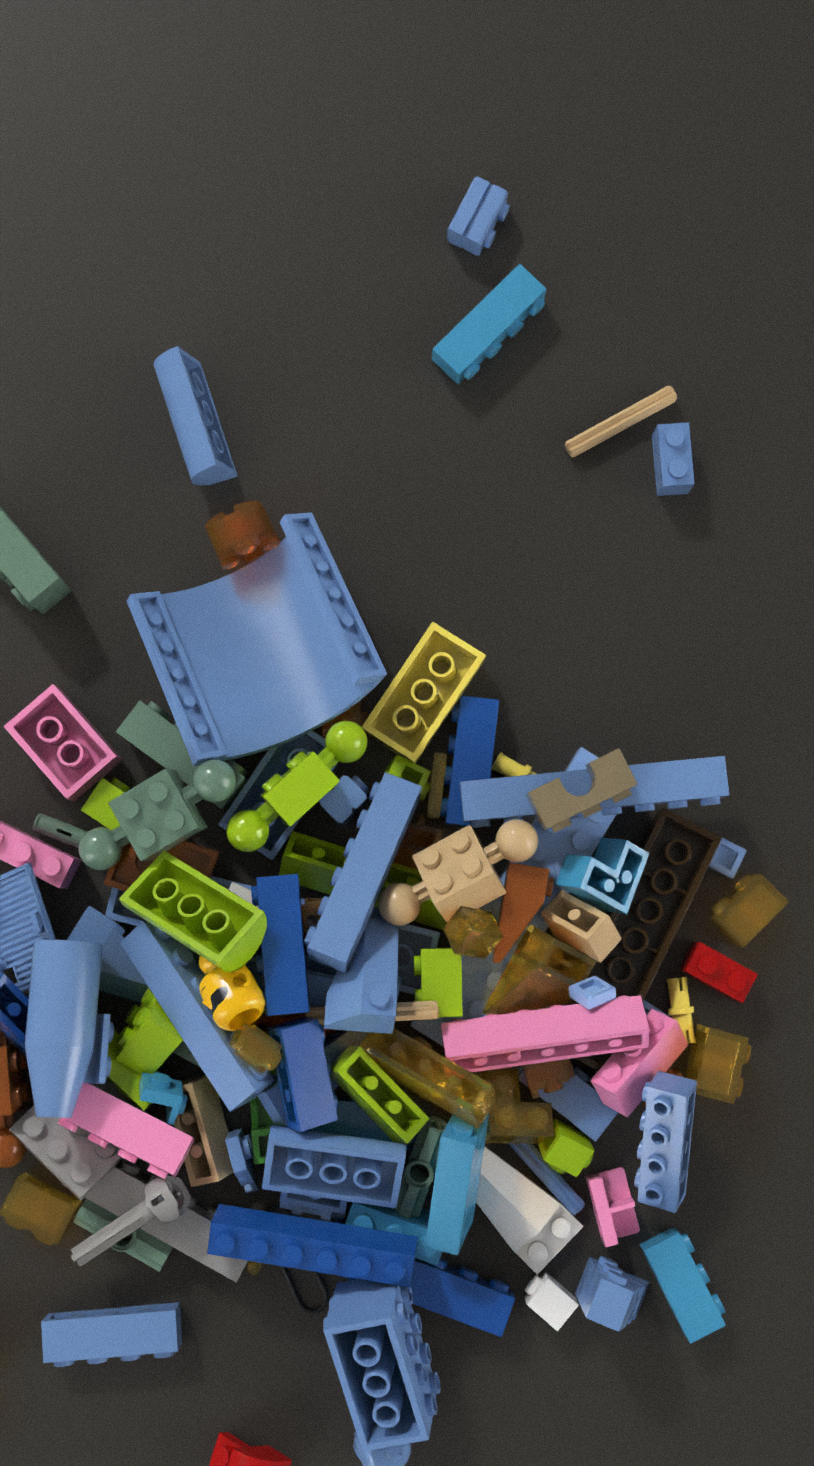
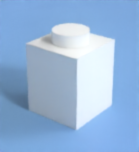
[524,1271,579,1332]

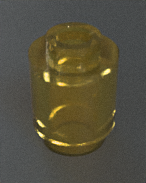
[229,1023,282,1073]

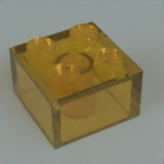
[685,1023,751,1104]

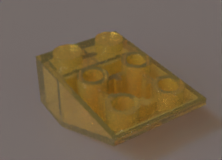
[482,924,597,1015]

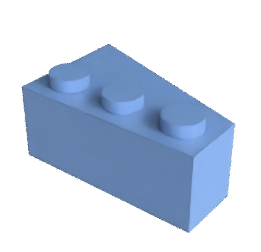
[575,1256,650,1332]

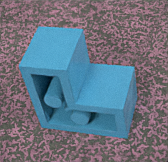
[555,838,650,914]

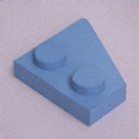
[225,1128,259,1194]

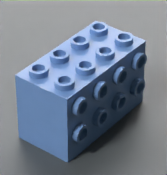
[323,1279,441,1451]

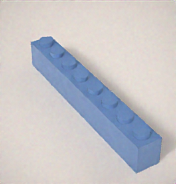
[459,756,729,828]

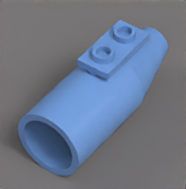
[25,940,114,1118]

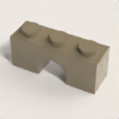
[526,748,638,833]

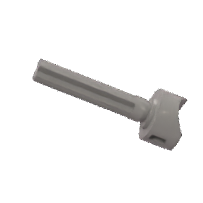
[70,1175,191,1267]

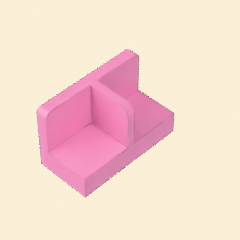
[585,1167,640,1247]

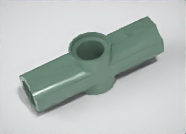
[394,1116,447,1219]
[73,1199,173,1272]

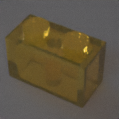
[709,874,789,948]
[0,1172,82,1245]

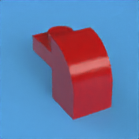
[209,1432,292,1466]

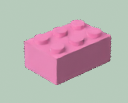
[3,684,123,802]

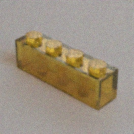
[360,1028,497,1129]

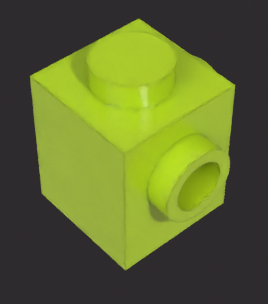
[538,1118,594,1177]

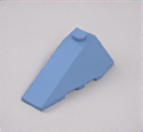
[67,906,149,1003]
[324,907,398,1034]

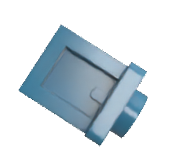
[139,1072,187,1125]

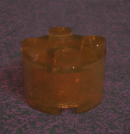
[205,500,280,570]

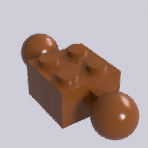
[0,1031,31,1168]

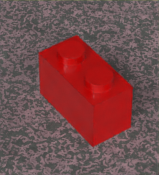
[678,941,758,1003]

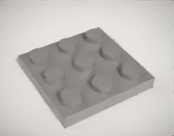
[9,1080,136,1201]

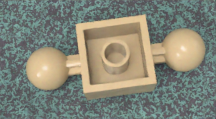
[378,819,538,926]

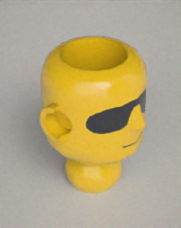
[199,956,265,1031]

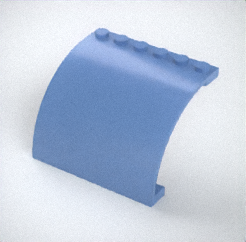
[127,512,387,766]

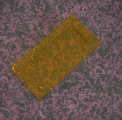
[426,752,447,820]

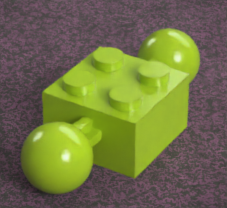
[226,721,367,852]

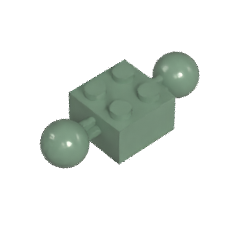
[79,759,236,870]

